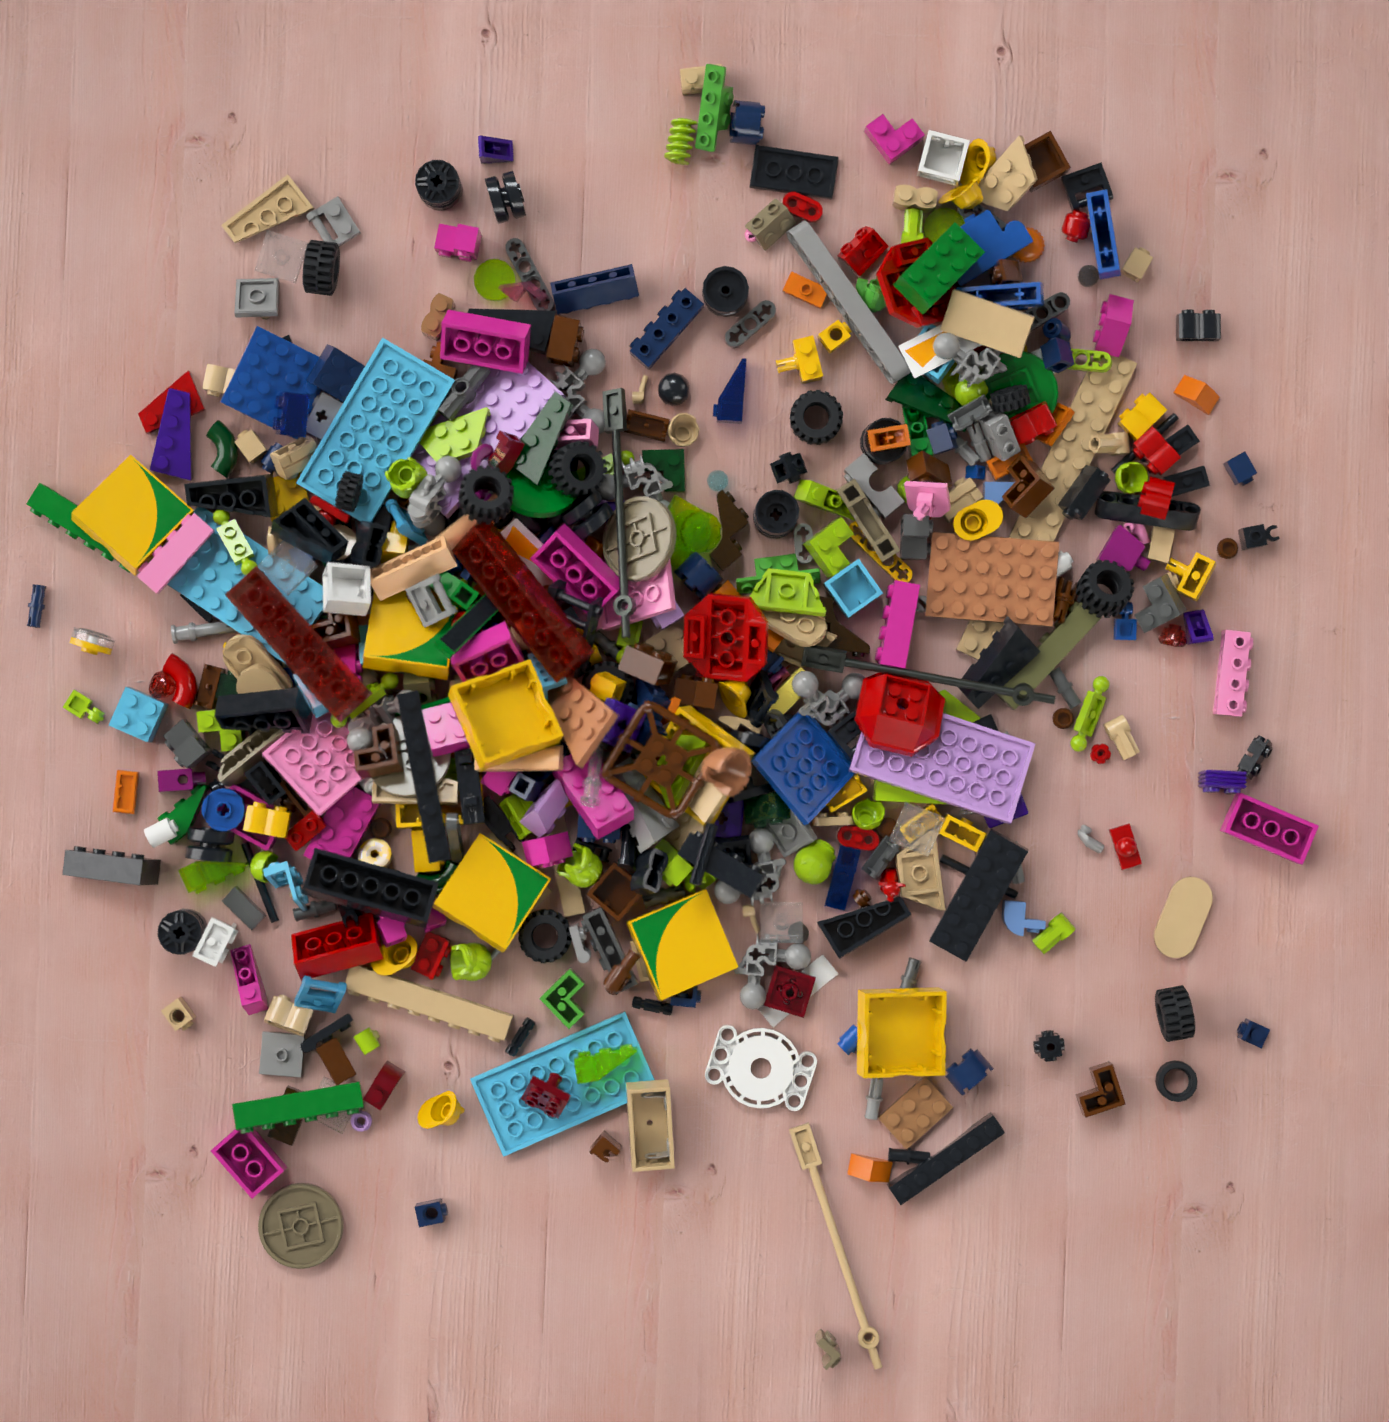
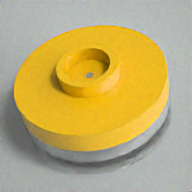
[69,627,115,655]

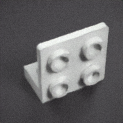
[193,917,238,967]

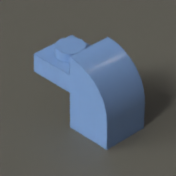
[1002,900,1046,936]

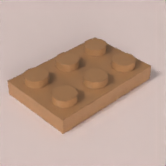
[878,1076,954,1150]

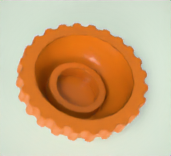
[1012,227,1045,263]

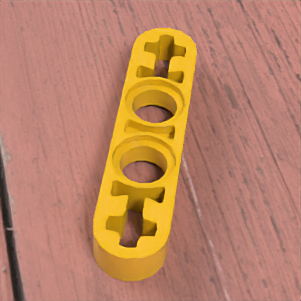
[849,521,912,582]

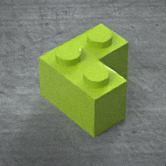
[803,517,854,578]
[196,710,246,752]
[654,838,694,887]

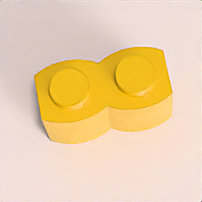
[1117,392,1167,441]
[243,801,292,838]

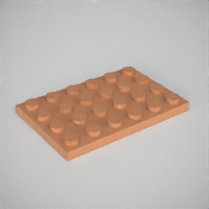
[925,532,1059,627]

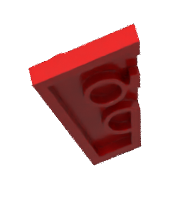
[138,370,206,434]

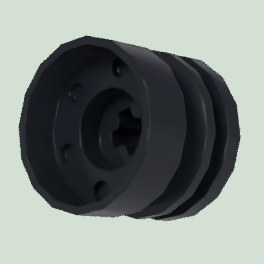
[415,160,462,211]
[860,418,907,465]
[753,490,799,539]
[158,908,207,955]

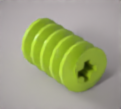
[664,118,698,165]

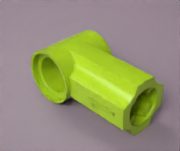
[901,208,923,244]
[1032,913,1076,954]
[353,1027,380,1055]

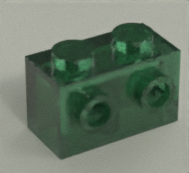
[743,792,791,828]

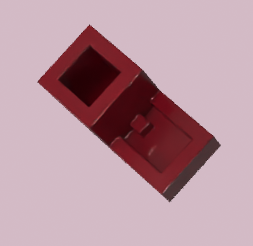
[363,1061,405,1111]

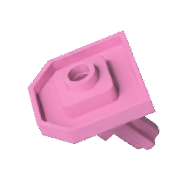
[904,481,951,521]

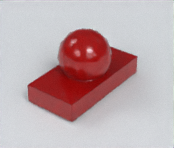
[309,495,352,526]
[1109,823,1142,870]

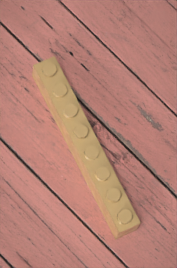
[345,965,513,1043]

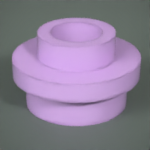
[351,1110,372,1132]

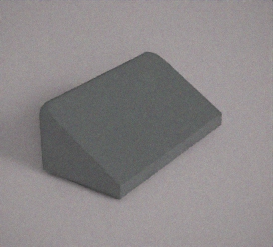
[222,886,267,930]

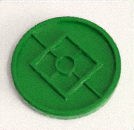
[979,351,1058,419]
[507,454,579,518]

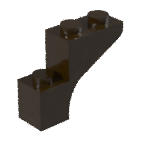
[709,490,749,572]
[820,596,870,658]

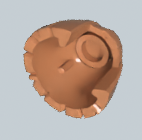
[701,747,752,797]

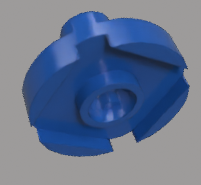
[202,788,246,831]

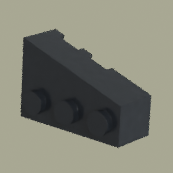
[270,498,348,564]

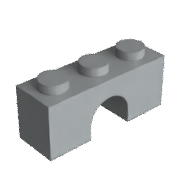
[844,453,905,519]

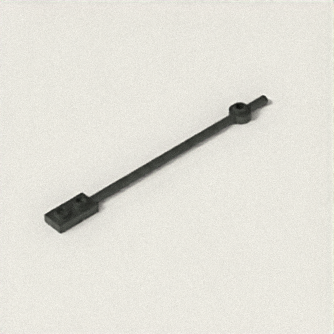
[603,388,636,638]
[801,645,1056,706]

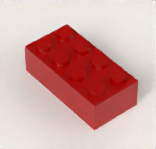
[291,913,383,981]

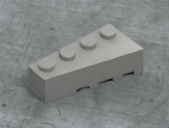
[613,757,680,853]

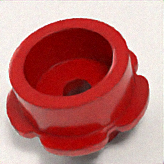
[1090,743,1111,764]

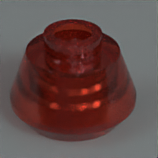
[1158,624,1187,647]
[149,671,176,699]

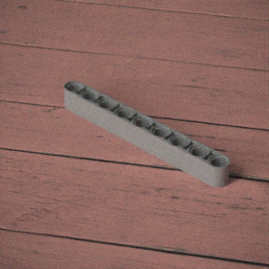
[786,220,911,384]

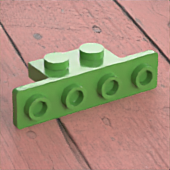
[695,64,734,152]
[736,554,821,594]

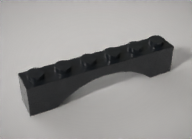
[887,1112,1005,1205]

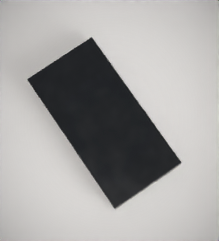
[749,145,839,200]

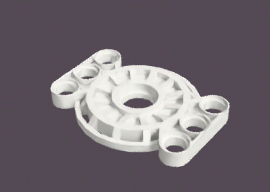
[705,1025,817,1111]

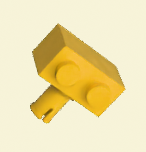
[775,335,823,384]
[380,520,409,564]
[1165,552,1217,602]

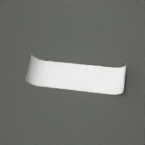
[758,955,839,1028]

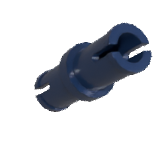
[27,584,46,628]

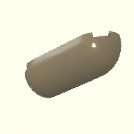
[217,729,285,786]

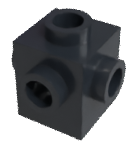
[770,452,807,484]
[1033,1030,1065,1062]

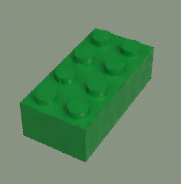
[893,222,985,315]

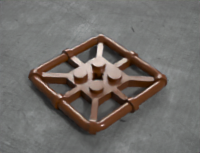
[600,700,722,820]

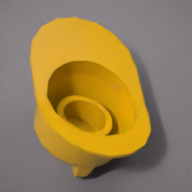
[960,138,996,185]
[938,177,983,209]
[953,499,1003,541]
[718,680,751,718]
[371,934,417,976]
[417,1091,465,1129]

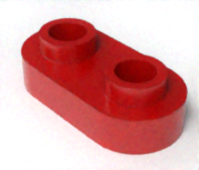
[782,192,823,223]
[837,825,879,851]

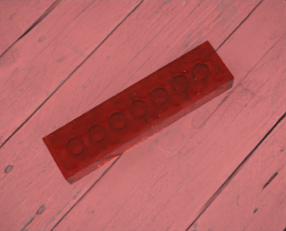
[452,522,594,683]
[225,566,373,722]

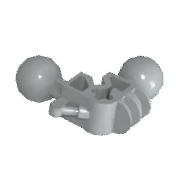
[933,333,1007,388]
[550,349,606,434]
[597,454,675,518]
[408,456,462,537]
[792,671,865,727]
[347,690,421,751]
[714,828,786,906]
[734,934,811,1010]

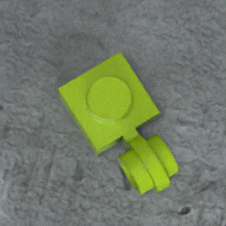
[63,690,105,724]

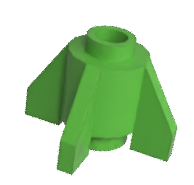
[856,276,886,313]

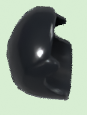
[658,372,689,406]

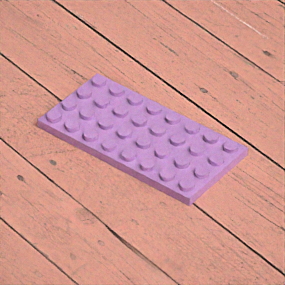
[411,362,566,518]
[849,705,1035,824]

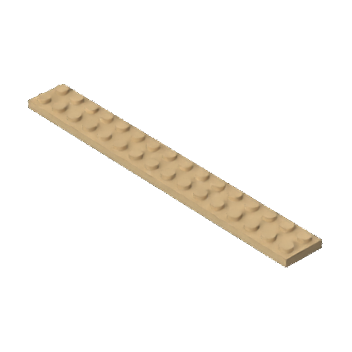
[956,355,1137,660]

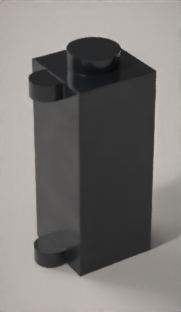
[1058,465,1111,520]

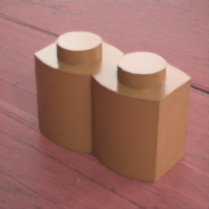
[421,293,455,341]

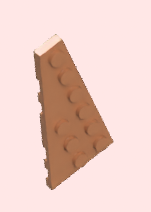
[547,667,619,768]

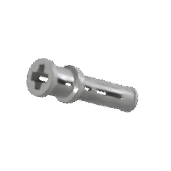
[171,622,237,644]

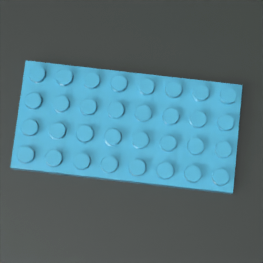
[296,337,455,522]
[167,507,323,665]
[470,1011,655,1157]

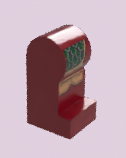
[488,431,525,473]

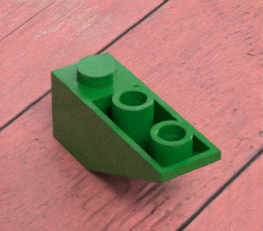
[902,407,933,458]
[429,571,479,612]
[157,785,210,845]

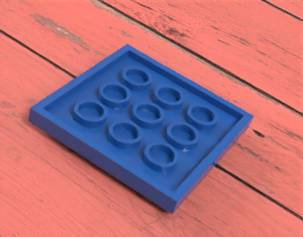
[220,326,321,440]
[751,711,855,825]

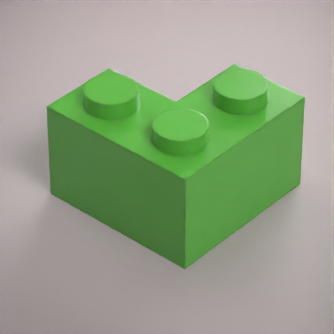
[539,968,585,1029]

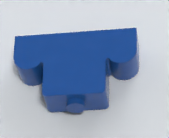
[1086,189,1121,280]
[957,210,1034,287]
[956,282,1044,310]

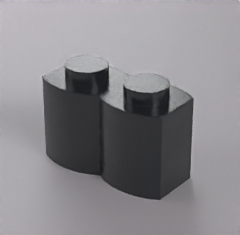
[1176,309,1221,341]
[351,521,387,568]
[630,848,668,896]

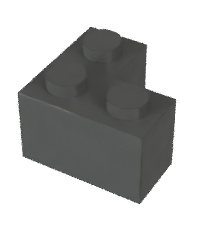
[900,514,933,560]
[1135,573,1187,633]
[163,719,213,768]

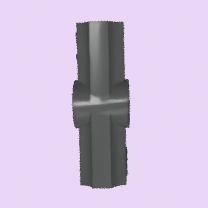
[438,365,491,421]

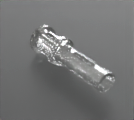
[580,744,605,807]

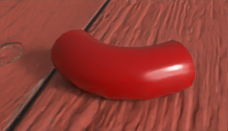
[162,653,197,709]

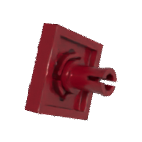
[763,965,816,1018]
[521,1073,571,1119]

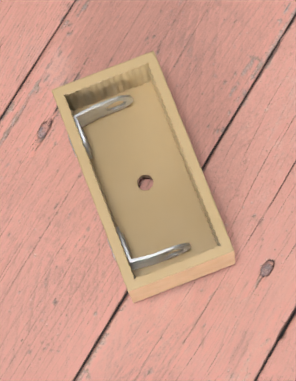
[626,1079,675,1172]

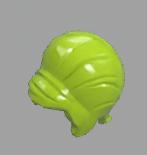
[385,457,428,499]
[793,839,836,885]
[556,843,603,888]
[450,942,492,981]

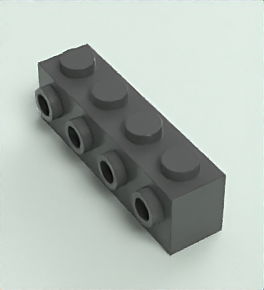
[581,907,638,993]

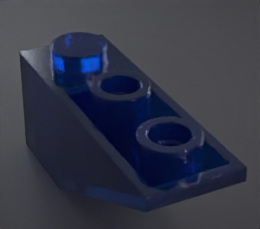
[824,844,861,911]

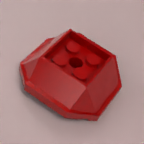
[876,238,957,328]
[683,593,769,682]
[855,672,945,757]

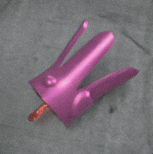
[768,665,790,691]

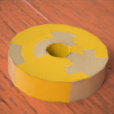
[358,838,392,868]

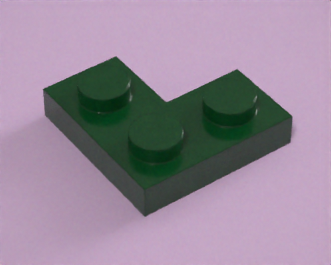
[642,449,685,492]

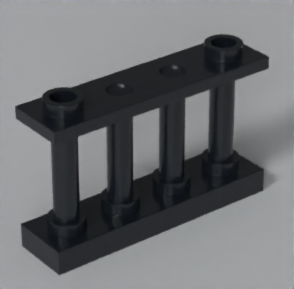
[535,579,603,679]

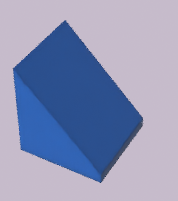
[965,465,986,480]

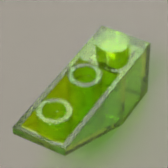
[178,860,248,894]
[574,1044,638,1084]

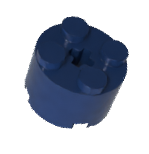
[729,100,765,145]
[674,551,724,600]
[945,1049,994,1096]

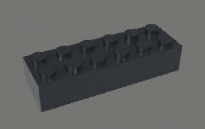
[929,829,1028,962]
[301,848,439,928]

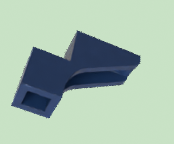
[635,678,671,746]
[509,742,571,802]

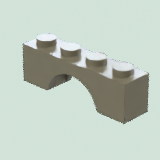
[836,479,900,562]

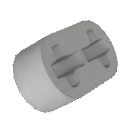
[793,523,813,564]

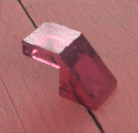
[498,281,549,302]

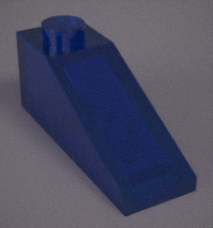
[713,358,747,424]

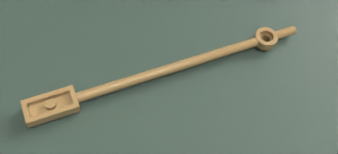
[789,1122,882,1369]

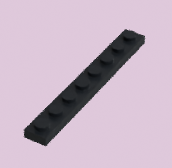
[396,690,451,863]

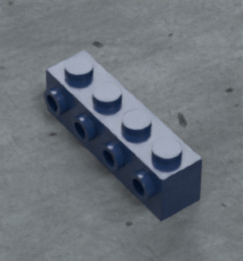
[550,264,639,315]
[629,288,704,370]

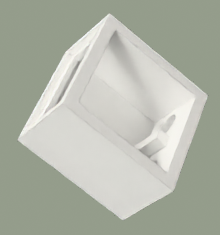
[916,130,970,186]
[323,562,371,616]

